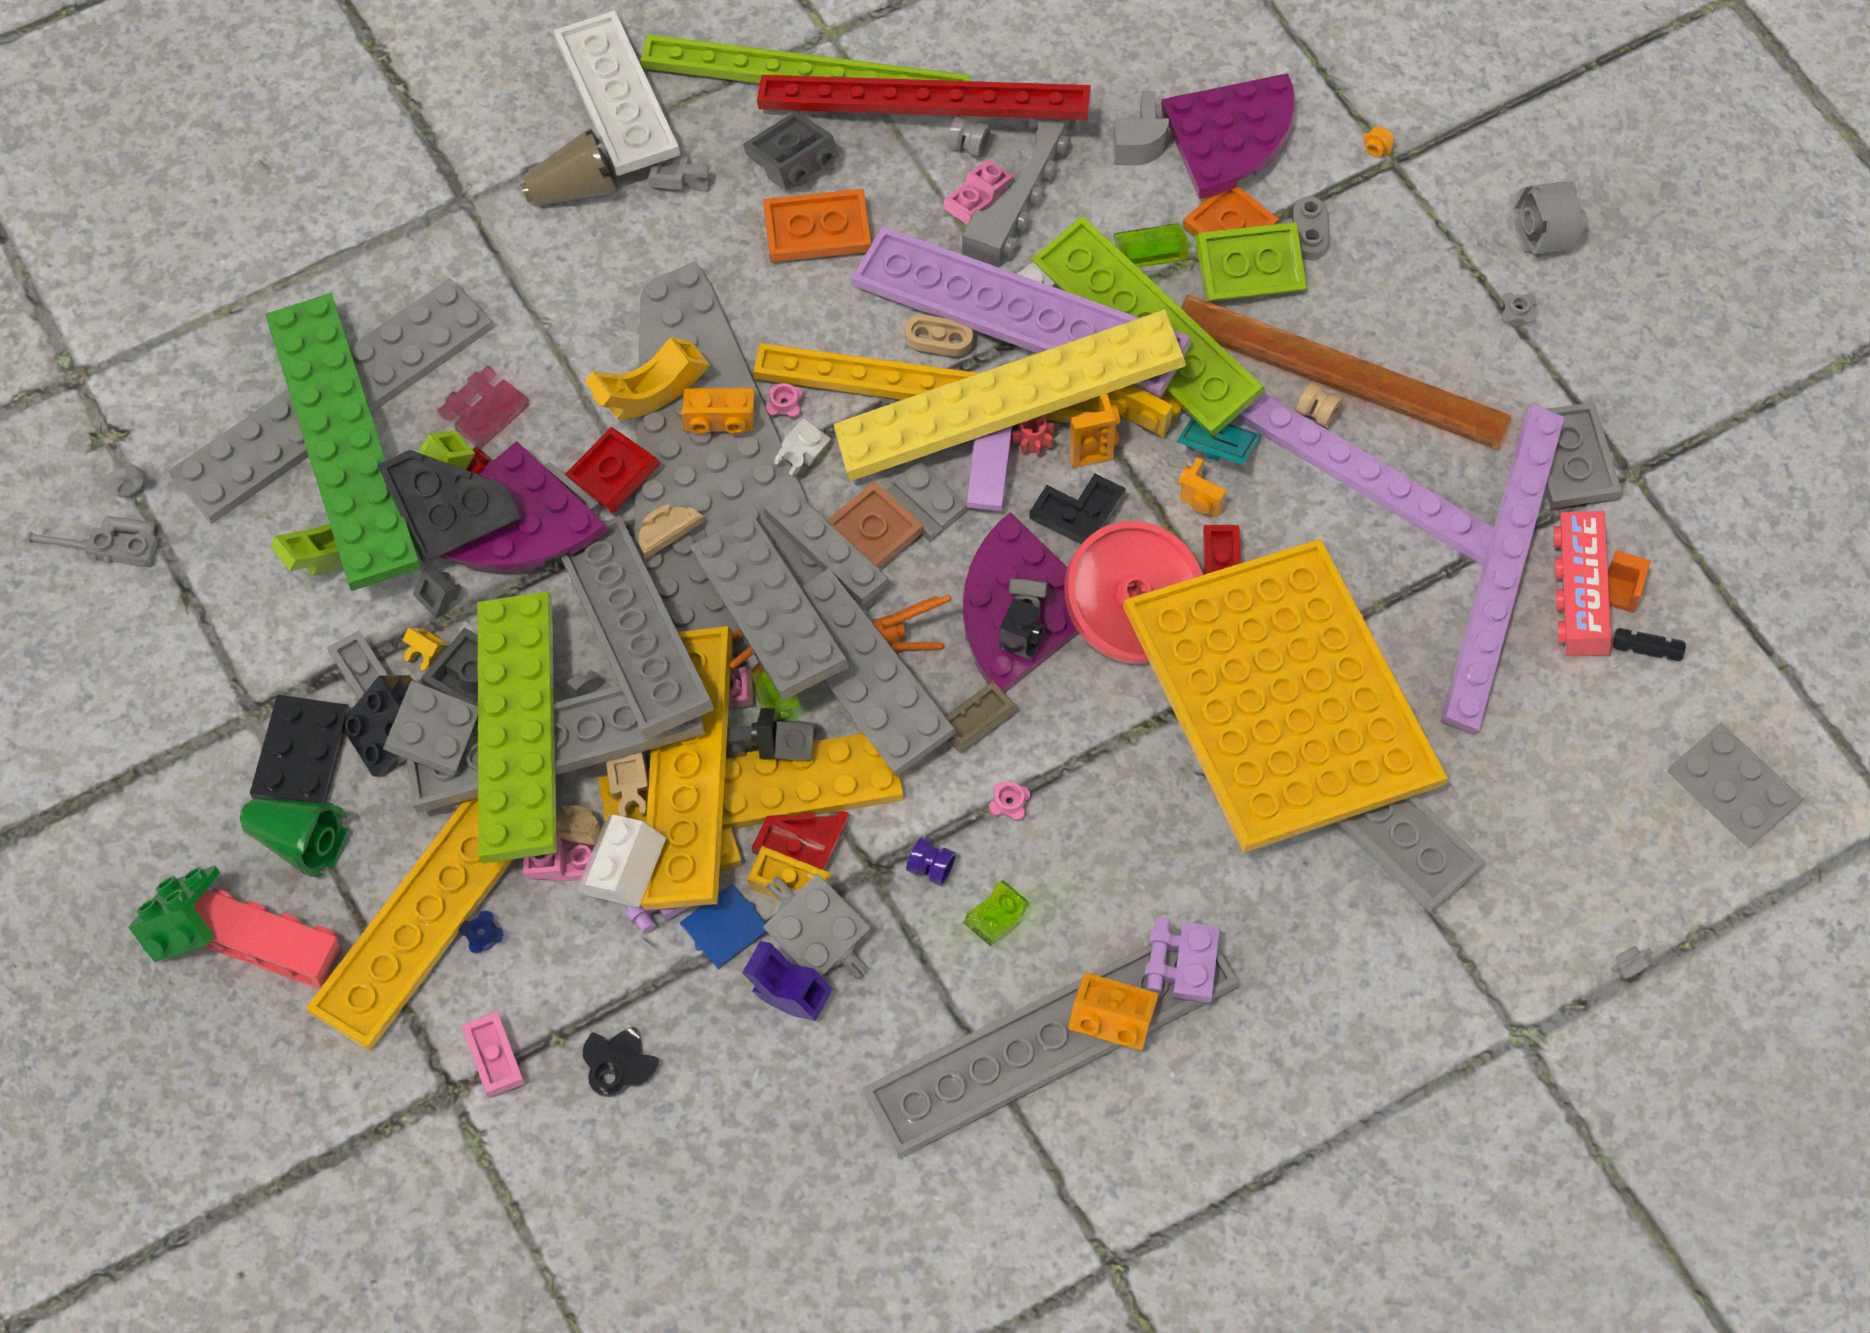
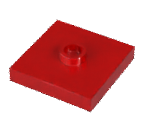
[565,426,660,514]

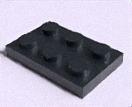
[250,695,351,803]

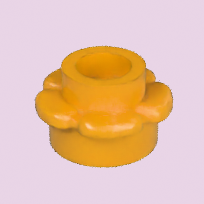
[1363,126,1395,157]

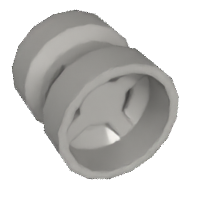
[947,116,990,157]

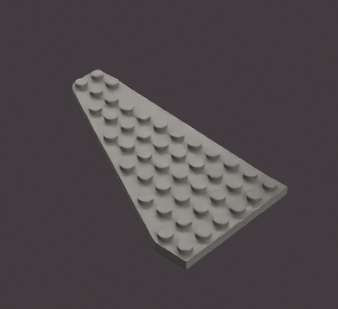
[635,261,824,655]

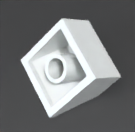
[576,815,666,908]

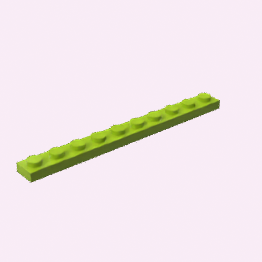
[640,34,971,83]

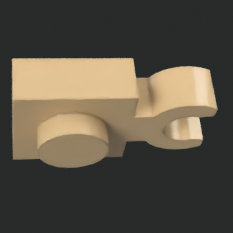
[606,752,649,818]

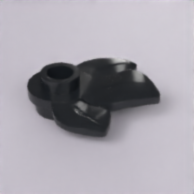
[583,1027,659,1097]

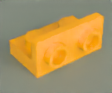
[681,388,755,434]
[1069,393,1120,468]
[1068,972,1159,1050]

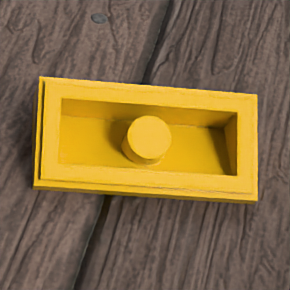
[747,846,831,900]

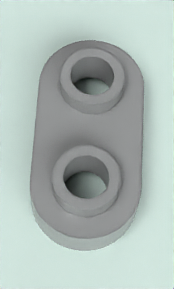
[1292,197,1329,261]

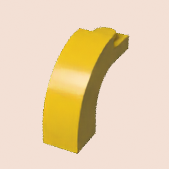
[584,337,710,419]

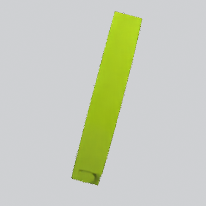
[270,430,475,576]

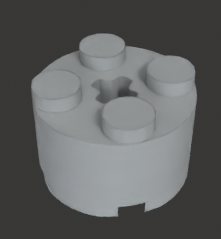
[1514,182,1587,254]

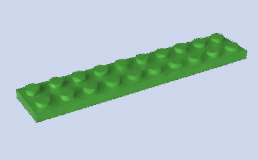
[265,293,421,591]

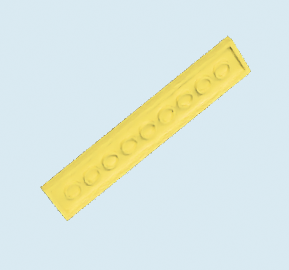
[833,310,1186,481]

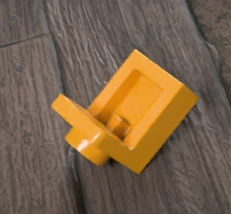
[1178,457,1226,518]

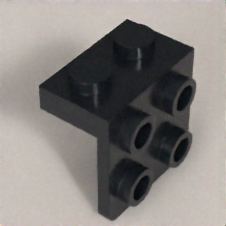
[344,675,416,777]

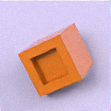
[1608,550,1651,613]

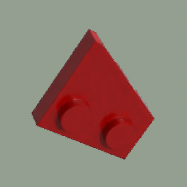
[751,811,850,871]

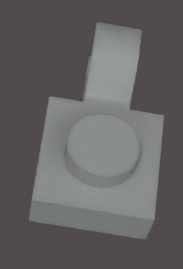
[648,156,711,191]

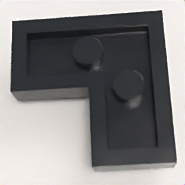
[1029,473,1126,544]

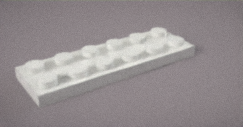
[553,11,680,176]

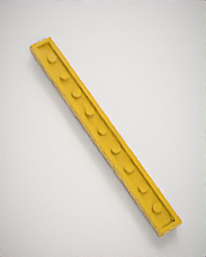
[753,343,1099,423]

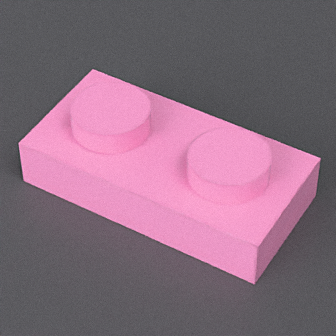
[461,1011,524,1098]

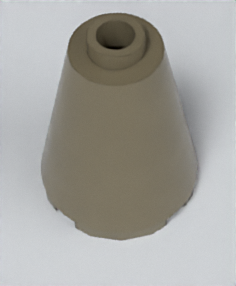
[520,128,618,206]

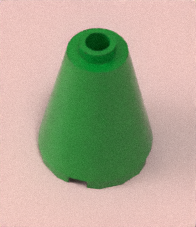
[240,798,348,877]

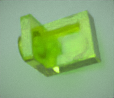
[751,670,800,720]
[963,880,1029,947]

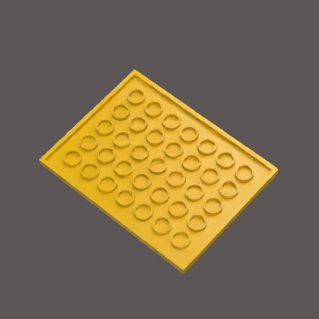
[1123,539,1448,853]

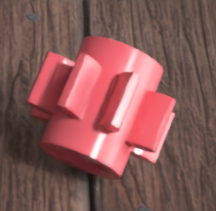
[1011,415,1054,456]

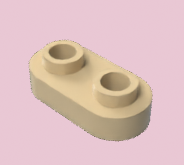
[905,314,973,357]

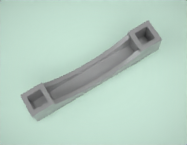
[962,118,1081,268]

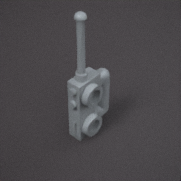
[26,516,158,567]

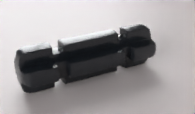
[1613,628,1686,661]

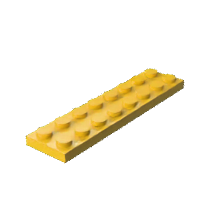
[641,626,733,910]
[598,733,903,830]
[306,797,514,1052]

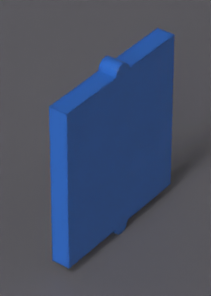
[680,883,768,970]

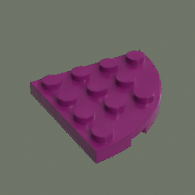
[1161,73,1294,199]
[440,441,608,572]
[963,512,1079,693]

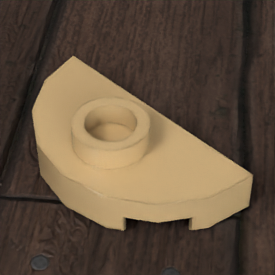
[638,504,704,560]
[556,805,600,845]

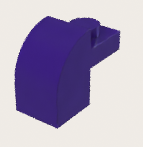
[742,941,833,1021]

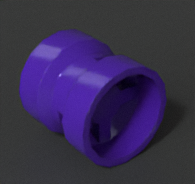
[906,837,956,886]

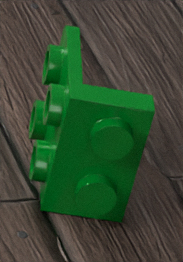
[128,866,220,962]

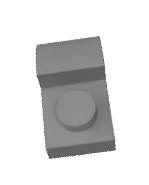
[1114,91,1169,165]

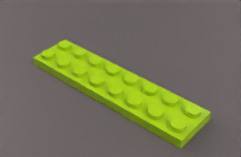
[1031,215,1265,436]
[477,591,557,864]

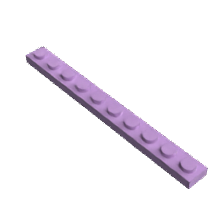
[1235,393,1494,566]
[1440,404,1564,734]

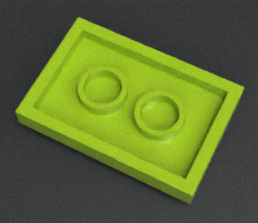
[1195,222,1307,303]

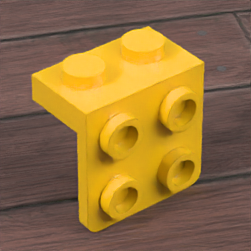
[1107,384,1183,438]

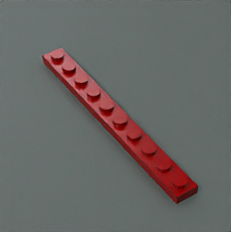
[757,75,1091,120]

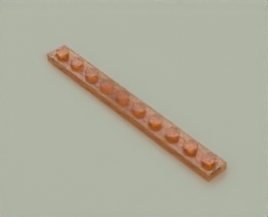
[1181,294,1512,450]

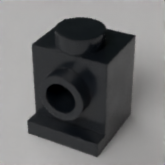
[999,598,1046,661]

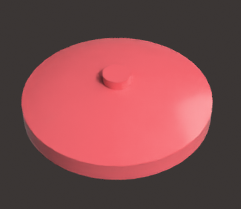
[1064,521,1203,664]

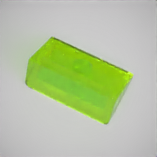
[1113,223,1188,268]

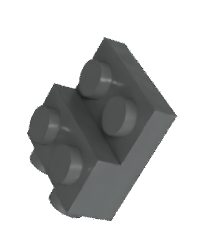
[743,111,840,190]
[421,627,478,725]

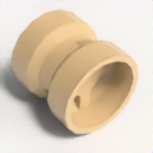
[1296,382,1344,429]

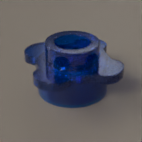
[459,910,504,954]

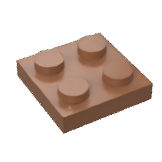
[826,481,923,569]

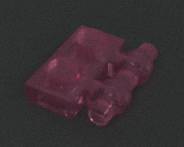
[437,365,530,449]

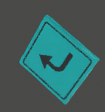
[1177,418,1261,465]

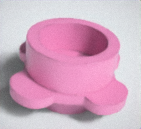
[766,383,803,418]
[989,782,1030,821]

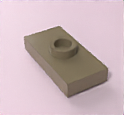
[945,681,1016,753]

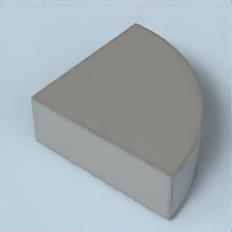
[567,670,605,699]

